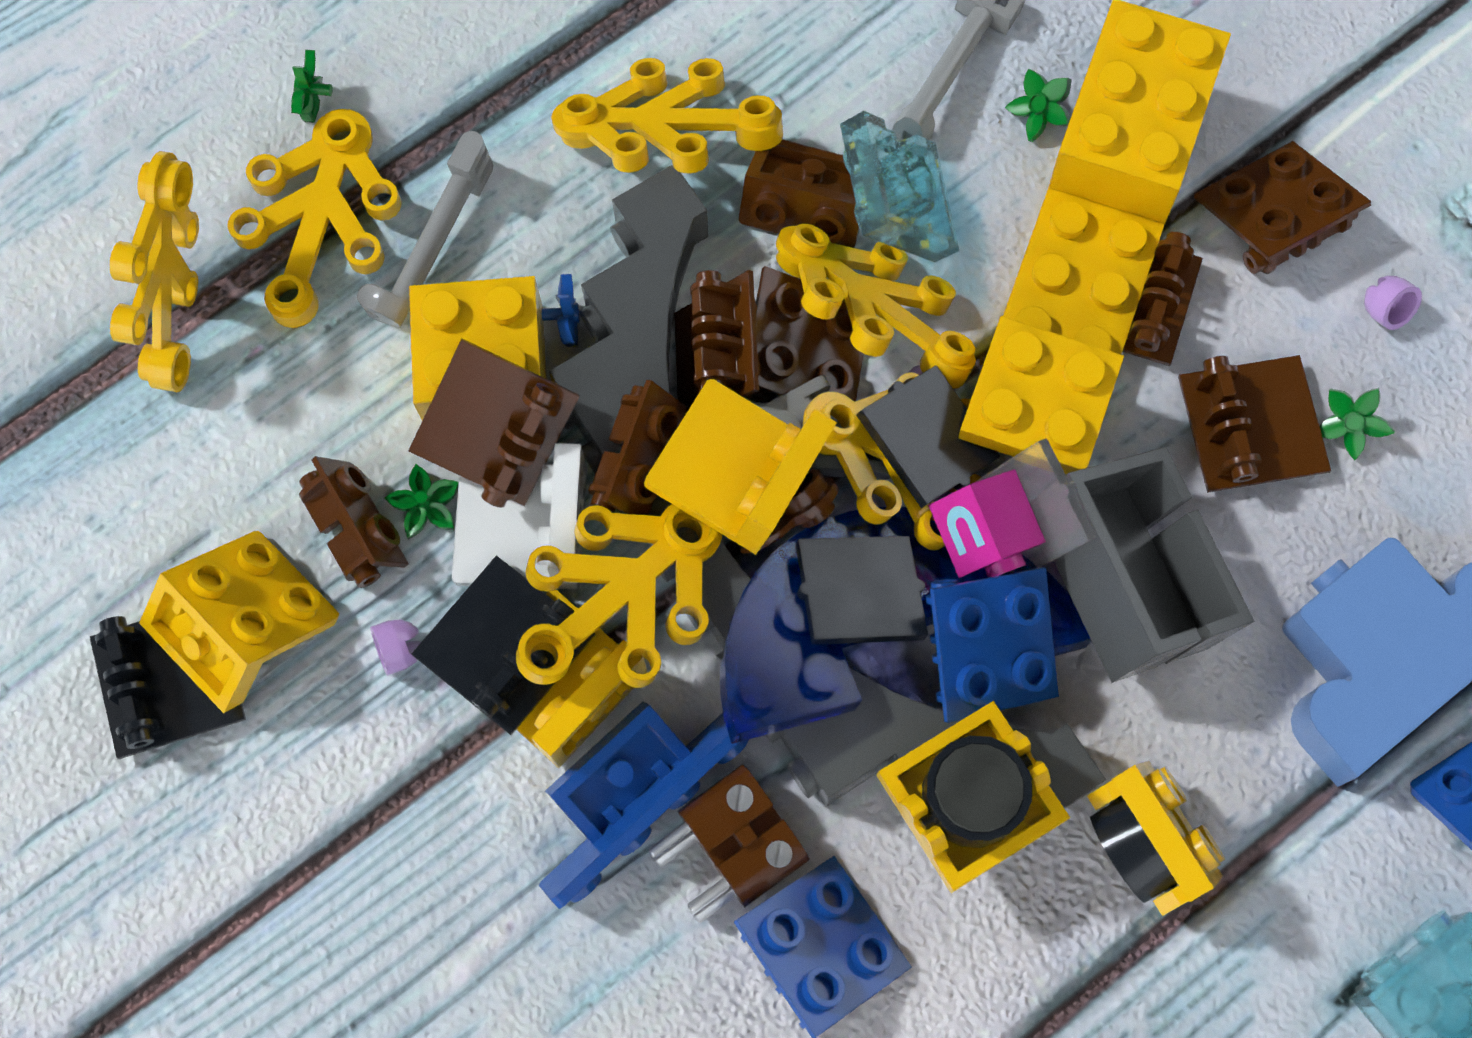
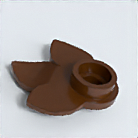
[739,469,839,554]

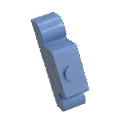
[1282,538,1472,787]

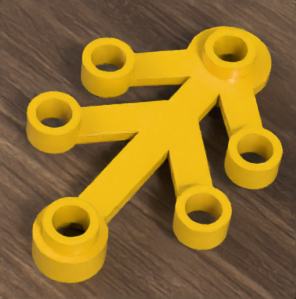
[551,58,783,173]
[227,109,401,328]
[110,151,199,392]
[776,224,976,389]
[803,372,1028,550]
[516,504,722,688]

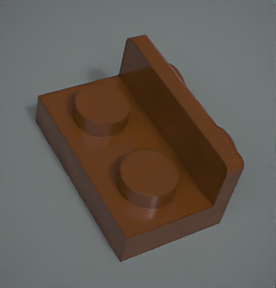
[738,139,878,248]

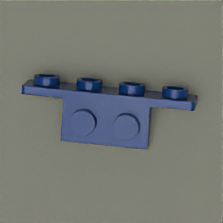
[539,701,758,909]

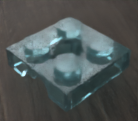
[840,111,960,262]

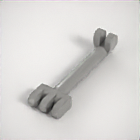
[891,0,1026,150]
[357,131,493,328]

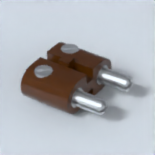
[649,764,810,923]

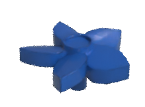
[542,274,580,347]

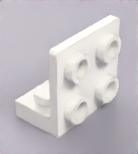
[452,443,587,589]

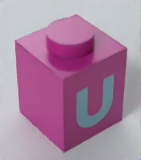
[928,469,1046,578]

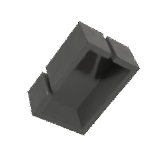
[1030,447,1255,683]

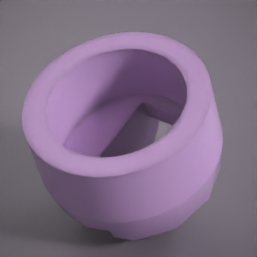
[1364,276,1422,330]
[370,619,421,676]

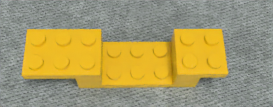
[958,0,1231,474]

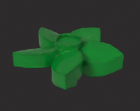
[291,49,333,123]
[1005,69,1072,142]
[1319,388,1395,461]
[384,464,459,540]

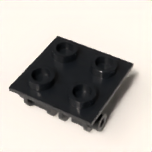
[411,555,596,736]
[90,616,246,759]

